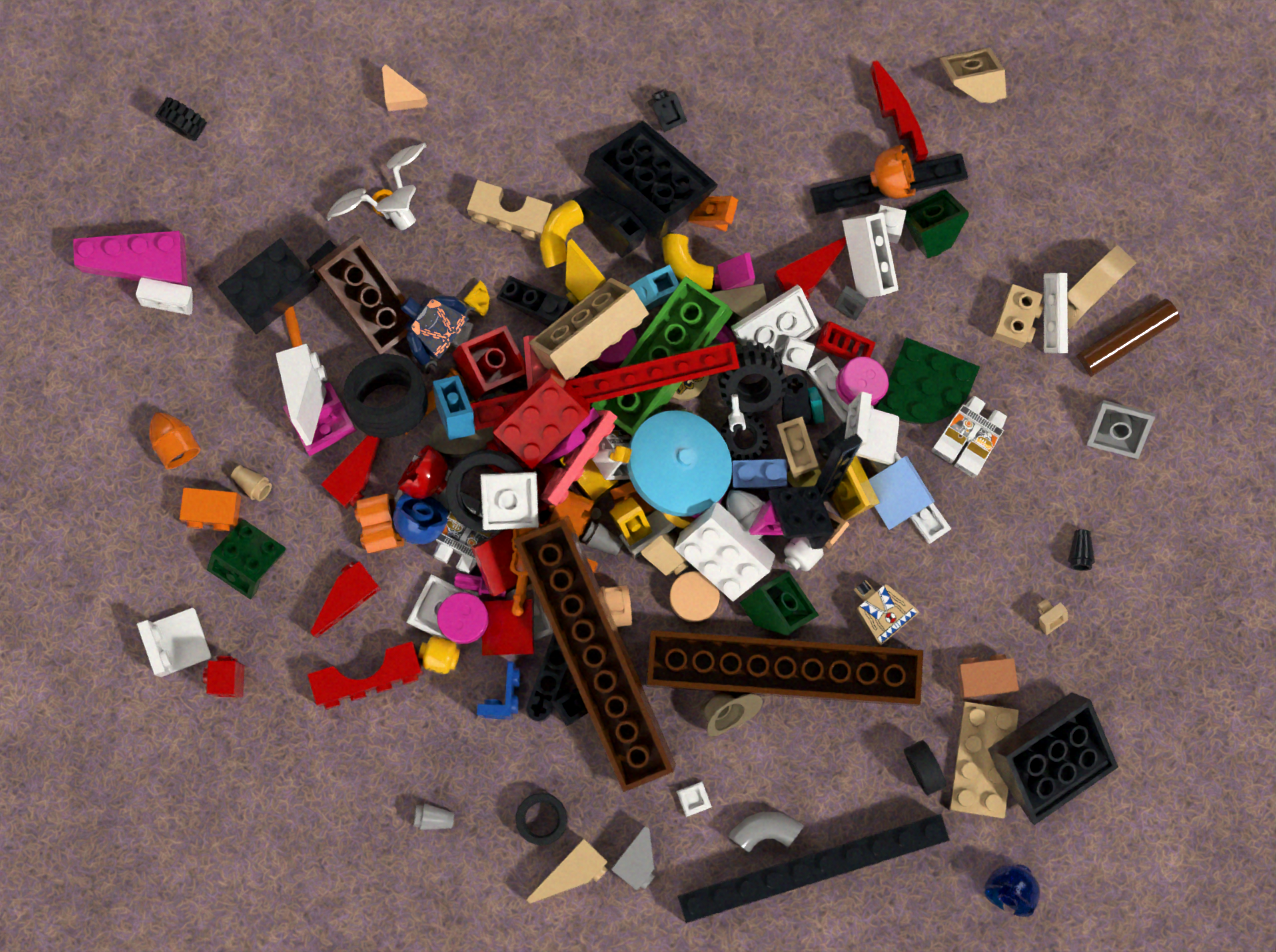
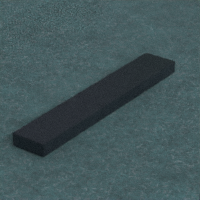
[810,153,968,215]

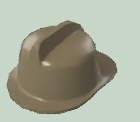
[700,692,763,737]

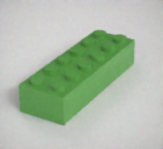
[591,276,733,436]

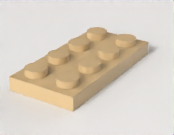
[949,702,1019,819]

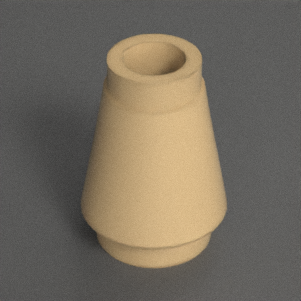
[231,465,272,501]

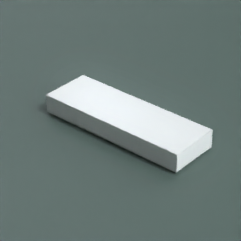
[1044,273,1068,353]

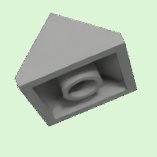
[1087,400,1155,459]

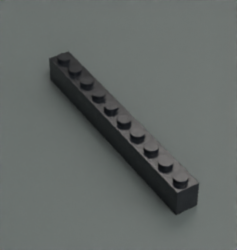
[677,814,950,923]

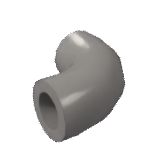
[728,811,804,852]

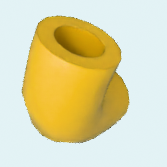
[539,200,584,268]
[662,234,714,292]

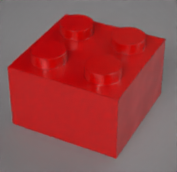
[452,325,526,401]

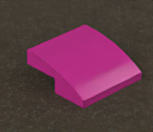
[283,382,356,456]
[540,407,600,465]

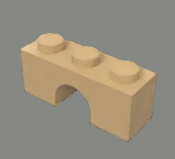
[467,180,553,241]

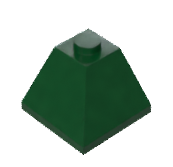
[902,189,969,259]
[739,571,819,635]

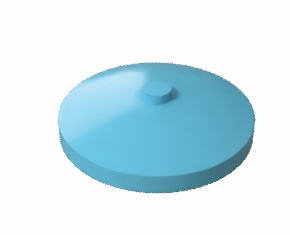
[627,410,732,517]

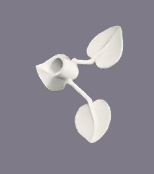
[327,143,427,231]

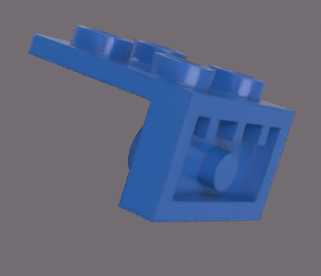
[477,661,520,720]

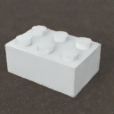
[674,502,775,601]

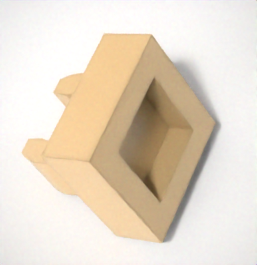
[1037,599,1068,635]

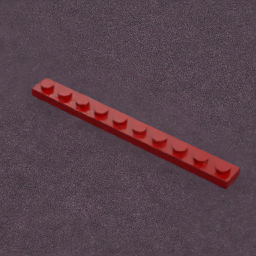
[470,341,740,430]

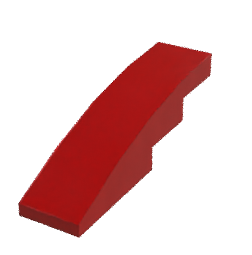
[870,60,928,162]

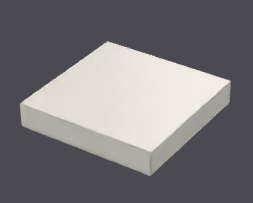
[481,472,539,530]
[407,574,468,644]

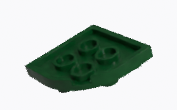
[877,337,980,425]

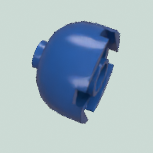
[393,494,448,544]

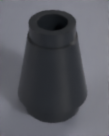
[1068,529,1095,571]

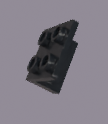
[768,486,835,549]

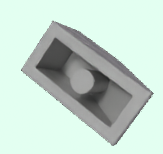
[611,826,655,890]

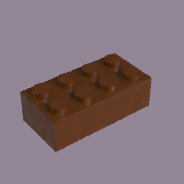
[312,235,411,355]

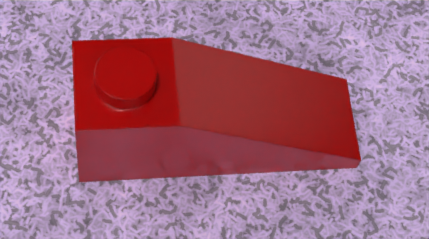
[774,237,847,300]
[321,435,382,509]
[310,561,381,638]

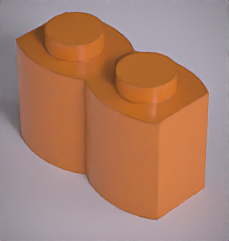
[355,494,404,553]

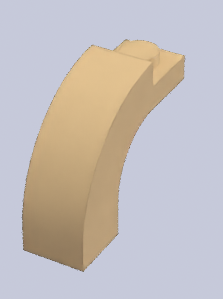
[1067,245,1136,329]

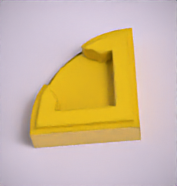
[463,280,490,318]

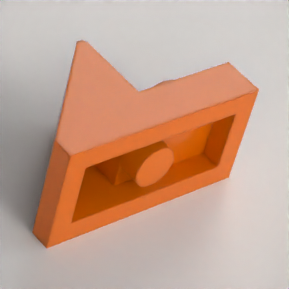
[688,196,738,232]

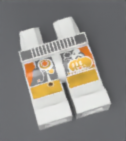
[931,396,1007,478]
[434,492,492,574]

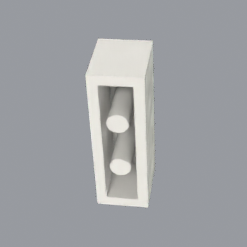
[842,212,899,298]

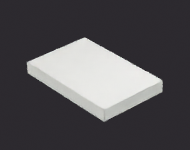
[731,285,821,355]

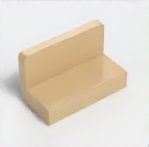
[777,417,819,482]

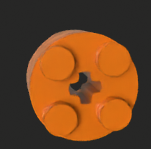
[543,490,595,541]

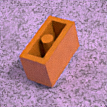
[179,488,241,532]

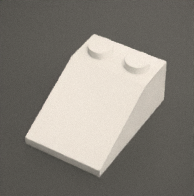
[276,344,328,446]

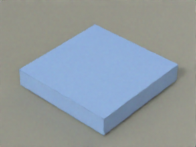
[869,456,935,530]

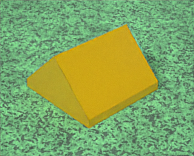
[832,456,880,521]

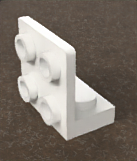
[845,392,899,465]
[137,608,212,677]

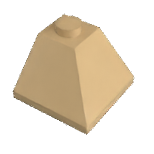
[940,48,1006,103]

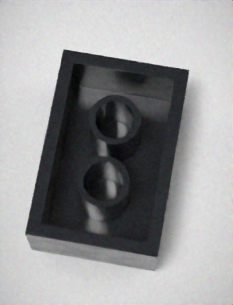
[218,238,319,334]

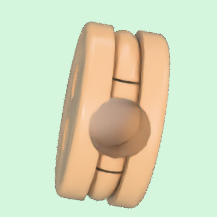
[669,571,720,623]

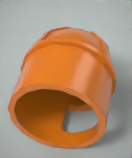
[149,412,201,469]

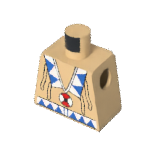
[854,580,919,647]

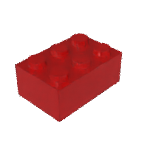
[493,367,590,469]

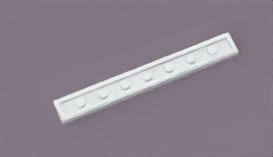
[806,356,951,544]

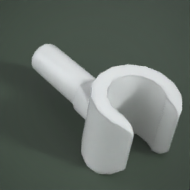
[728,394,746,432]

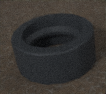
[904,740,947,796]
[515,793,568,845]

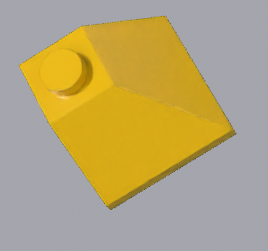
[565,238,606,306]

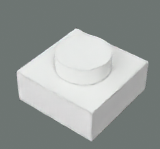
[780,336,815,371]

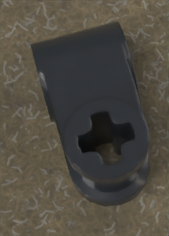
[782,374,811,425]

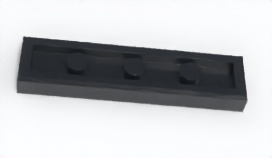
[815,433,863,503]

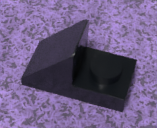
[552,688,588,726]

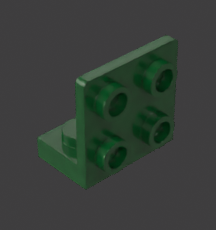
[207,520,286,600]

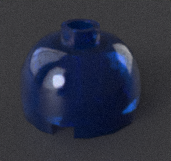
[983,864,1041,917]

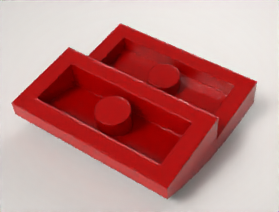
[471,529,518,597]
[482,599,534,656]

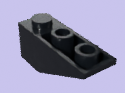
[572,187,648,258]
[496,276,574,327]

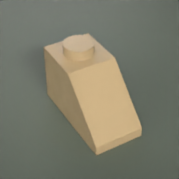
[640,532,689,576]

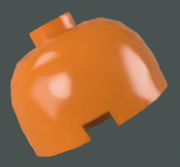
[870,145,916,199]

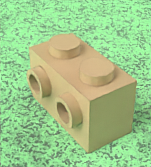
[992,284,1044,349]

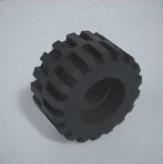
[717,342,787,416]

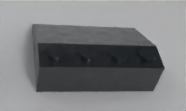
[584,120,718,240]
[988,692,1118,825]

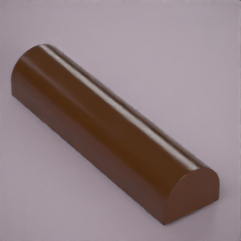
[1076,298,1180,377]

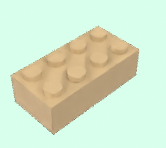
[529,278,649,380]

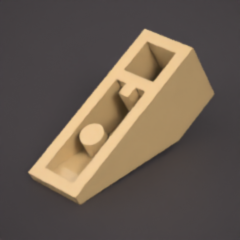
[526,839,608,903]

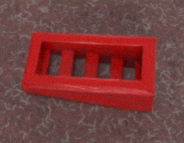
[815,321,876,361]

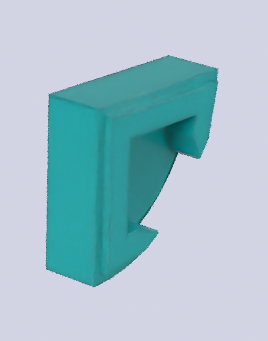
[808,387,825,424]

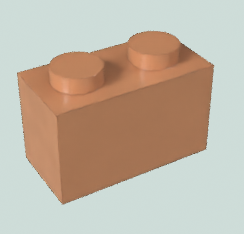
[956,654,1019,699]

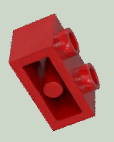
[203,656,245,698]

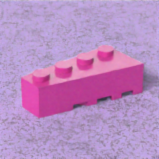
[73,231,188,286]

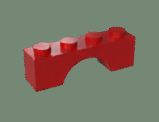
[307,641,423,710]

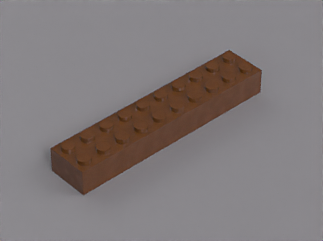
[514,515,676,792]
[647,630,924,707]

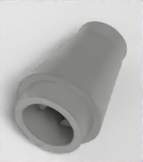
[581,522,623,556]
[413,803,454,830]

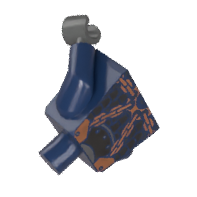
[400,295,475,374]

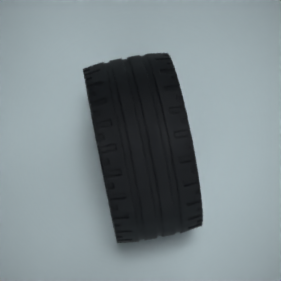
[344,354,428,438]
[446,449,524,533]

